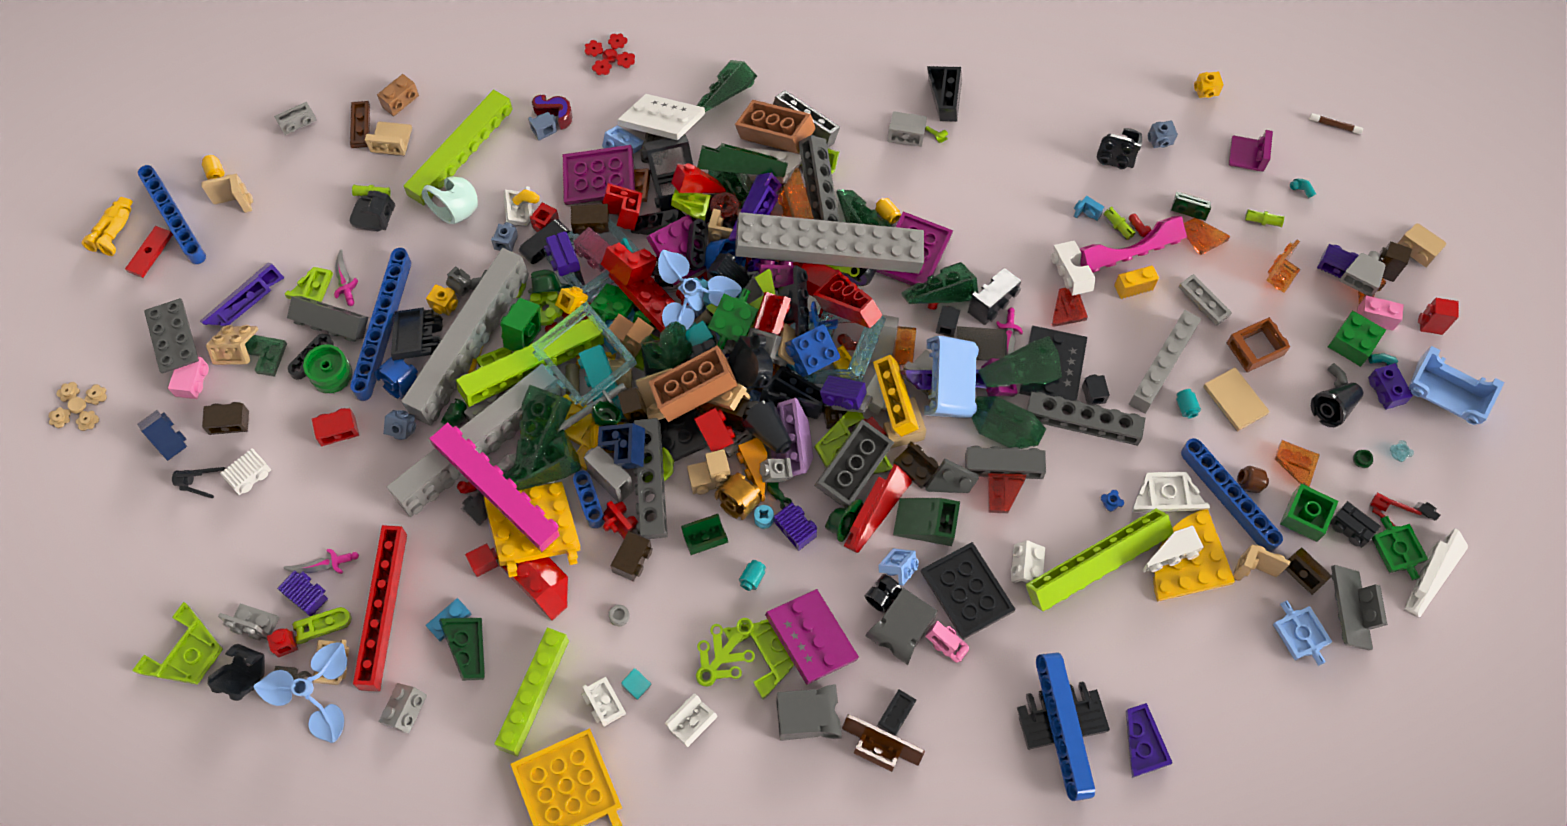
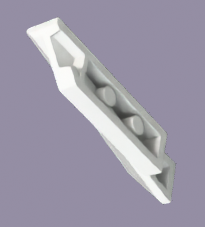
[1404,529,1468,617]

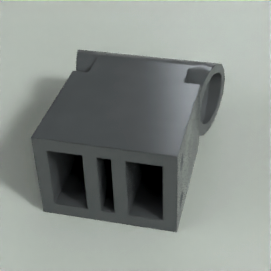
[865,588,938,665]
[776,684,842,741]

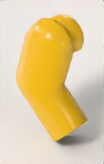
[512,189,540,205]

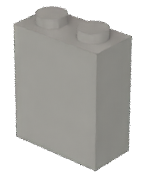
[584,446,634,502]

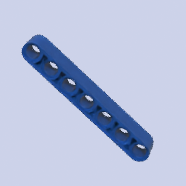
[138,165,206,264]
[1181,438,1283,552]
[1036,652,1095,801]

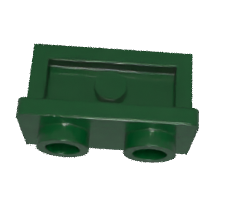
[1171,191,1211,221]
[681,514,728,555]

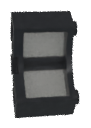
[642,134,702,212]

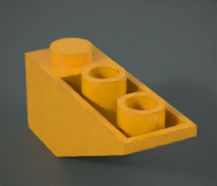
[736,438,767,502]

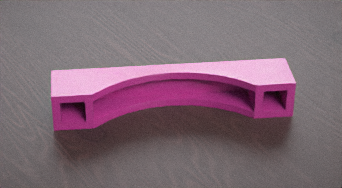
[1080,216,1187,273]

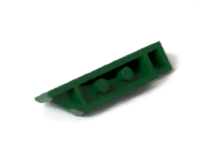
[697,143,788,178]

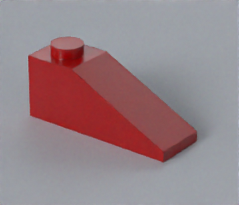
[671,163,726,193]

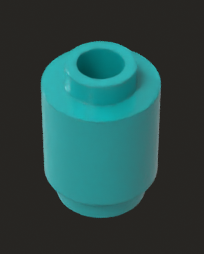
[1176,389,1201,419]
[739,560,766,591]

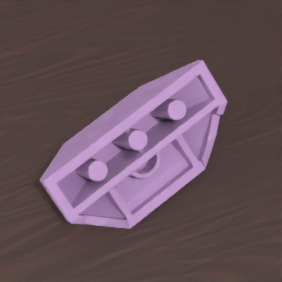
[771,398,813,477]

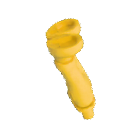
[81,197,133,256]

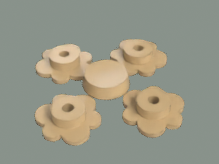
[48,382,107,431]

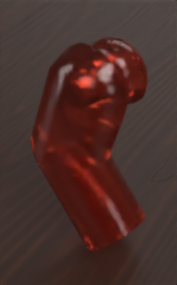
[837,333,864,351]

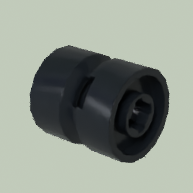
[864,574,902,613]

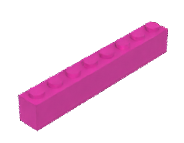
[429,422,560,552]

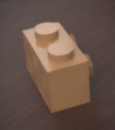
[377,74,419,117]

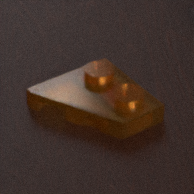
[1184,218,1230,255]
[1275,440,1320,487]

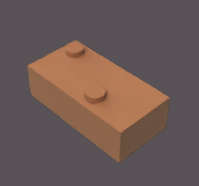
[735,100,816,154]
[649,345,738,422]

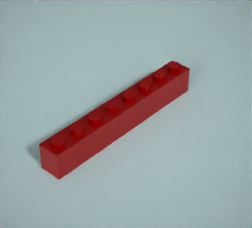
[353,525,407,692]

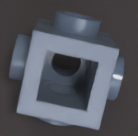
[1147,120,1178,148]
[383,410,416,440]

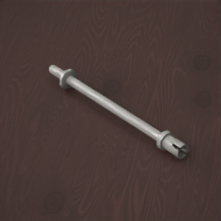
[493,383,627,473]

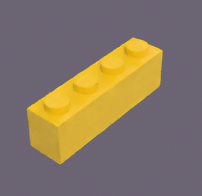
[873,355,919,437]

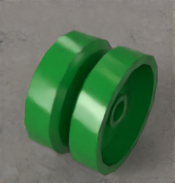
[303,345,353,393]

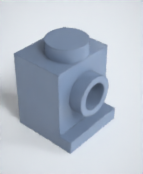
[528,112,558,140]
[491,222,518,252]

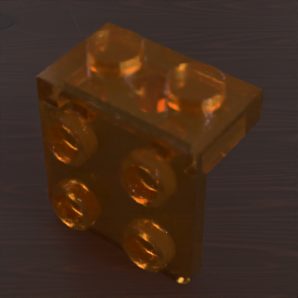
[1266,239,1301,293]

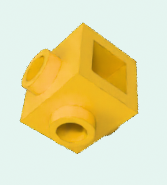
[1194,71,1224,98]
[426,284,458,316]
[555,286,589,315]

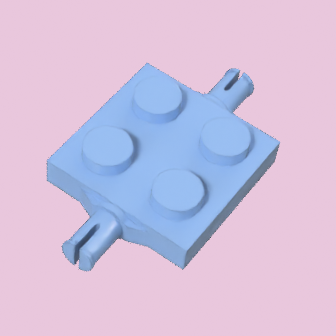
[1273,600,1332,666]

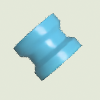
[754,505,774,529]

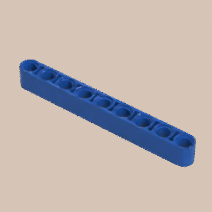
[350,247,412,401]

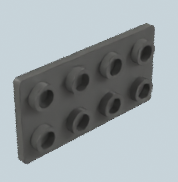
[144,298,199,374]
[1331,565,1388,650]

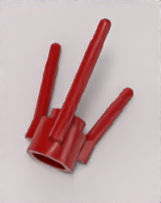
[1369,492,1422,526]

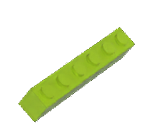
[494,627,569,757]

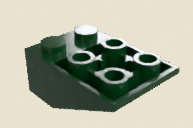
[893,498,960,546]

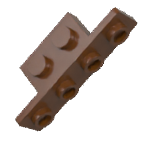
[842,714,925,772]

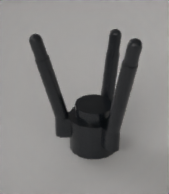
[172,467,226,498]

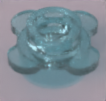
[1390,440,1414,462]

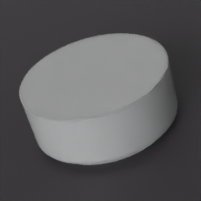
[609,605,630,626]

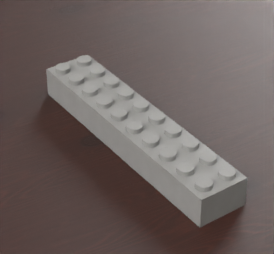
[735,212,924,273]
[401,248,529,426]
[387,364,562,517]

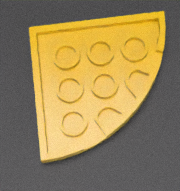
[1153,509,1235,602]

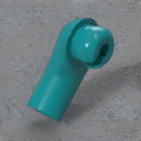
[1290,178,1316,198]
[1368,353,1399,367]

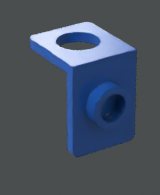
[809,301,838,330]

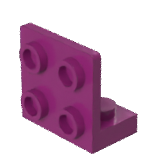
[1229,130,1273,172]
[755,260,796,288]

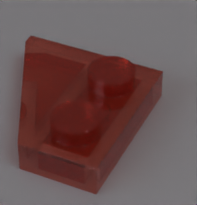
[1052,288,1088,327]
[988,473,1026,513]

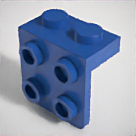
[785,325,840,377]

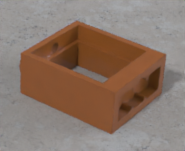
[1226,317,1290,372]

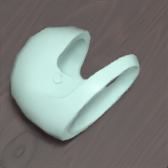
[422,176,478,224]

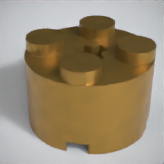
[714,472,761,520]

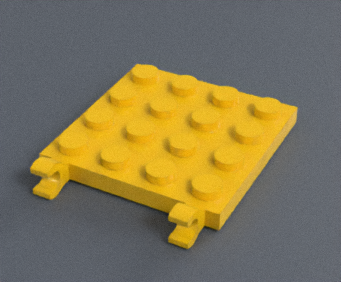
[484,482,580,577]
[510,728,622,826]

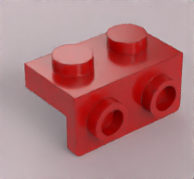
[753,292,791,335]

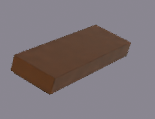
[350,101,370,148]

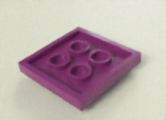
[646,215,707,286]

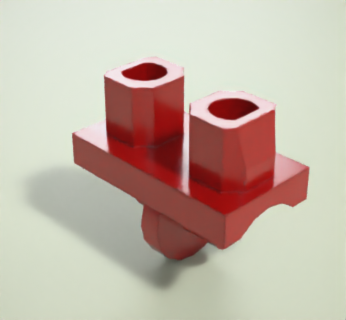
[603,500,638,539]

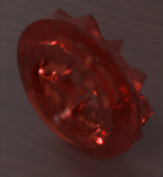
[710,192,739,219]

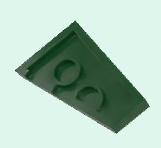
[439,618,485,681]

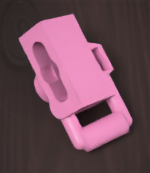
[925,621,969,663]

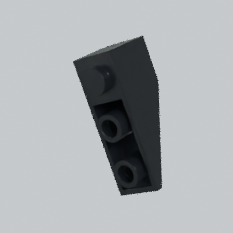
[631,209,686,235]

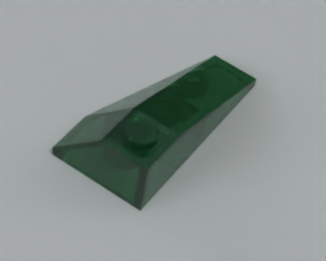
[696,60,757,112]
[836,189,892,227]
[901,262,979,304]
[978,336,1062,387]
[515,385,572,470]
[502,429,582,491]

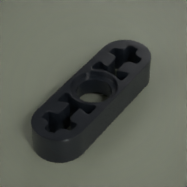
[686,219,708,271]
[288,333,334,380]

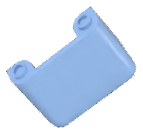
[924,336,979,418]
[1409,346,1505,425]

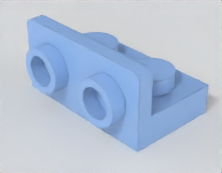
[602,125,645,154]
[878,548,919,585]

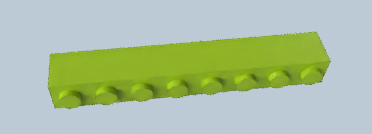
[403,89,513,206]
[456,317,604,407]
[1025,508,1174,611]

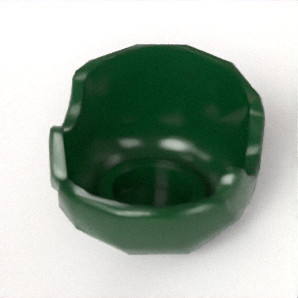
[441,398,467,427]
[591,401,621,427]

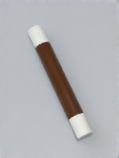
[1309,113,1363,135]

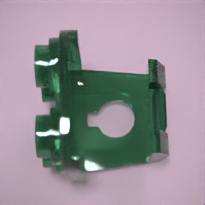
[641,321,692,369]

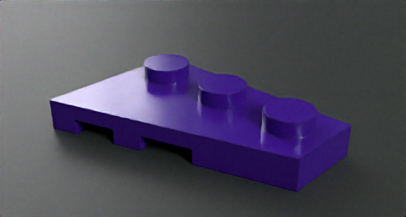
[1126,703,1173,778]

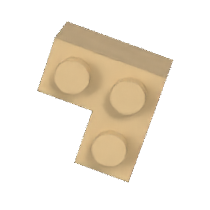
[883,397,927,449]
[687,449,730,495]

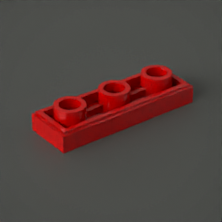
[125,225,173,278]

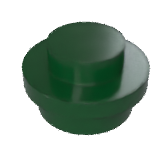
[1353,449,1373,469]

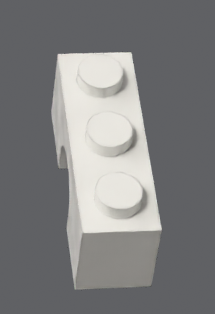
[1051,240,1095,296]

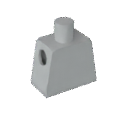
[1339,251,1385,297]

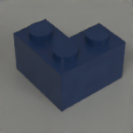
[137,410,187,461]
[598,423,645,469]

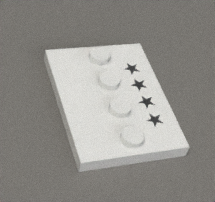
[617,94,705,140]

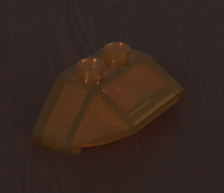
[778,168,814,219]

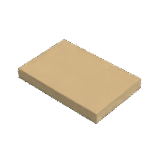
[1203,367,1270,432]

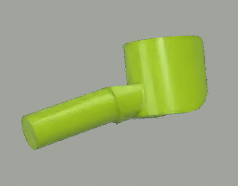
[925,126,948,143]

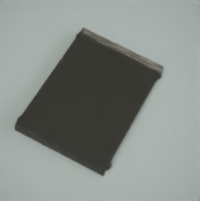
[956,326,1006,361]

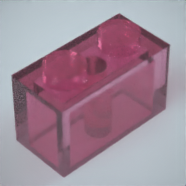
[573,227,610,272]

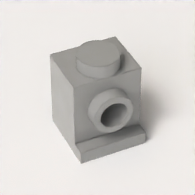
[760,458,793,482]

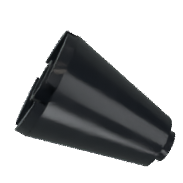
[1310,382,1363,428]
[741,399,792,454]

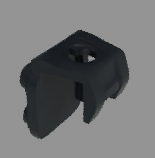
[1097,128,1142,169]
[349,191,396,232]
[207,644,265,701]

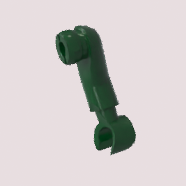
[767,482,792,509]

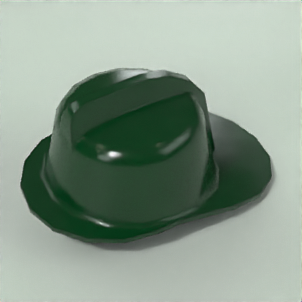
[528,269,572,293]
[825,499,863,542]

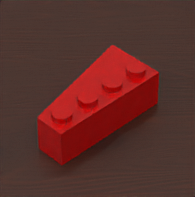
[813,269,882,328]

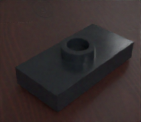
[1414,502,1441,521]
[877,689,917,736]

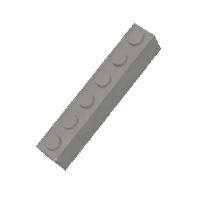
[1129,310,1201,414]

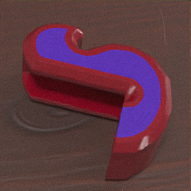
[532,94,573,130]

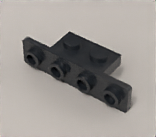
[778,266,810,337]

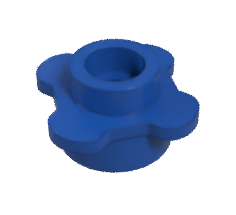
[1101,490,1124,512]

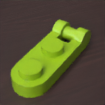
[292,607,352,644]

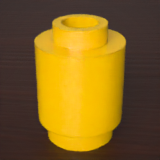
[201,155,225,180]
[875,198,901,225]

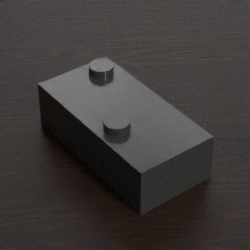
[814,419,894,508]

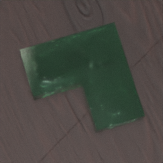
[245,335,287,377]

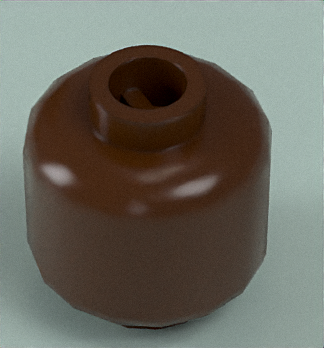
[1237,465,1269,493]

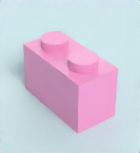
[1357,295,1404,330]
[168,357,209,399]

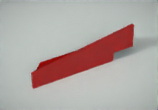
[844,464,912,553]

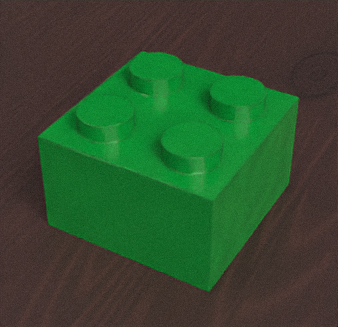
[500,298,541,351]
[1328,310,1386,367]
[1280,484,1339,542]

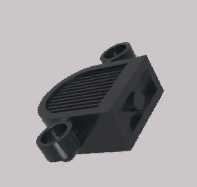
[727,334,773,388]

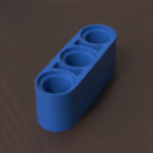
[573,470,604,529]

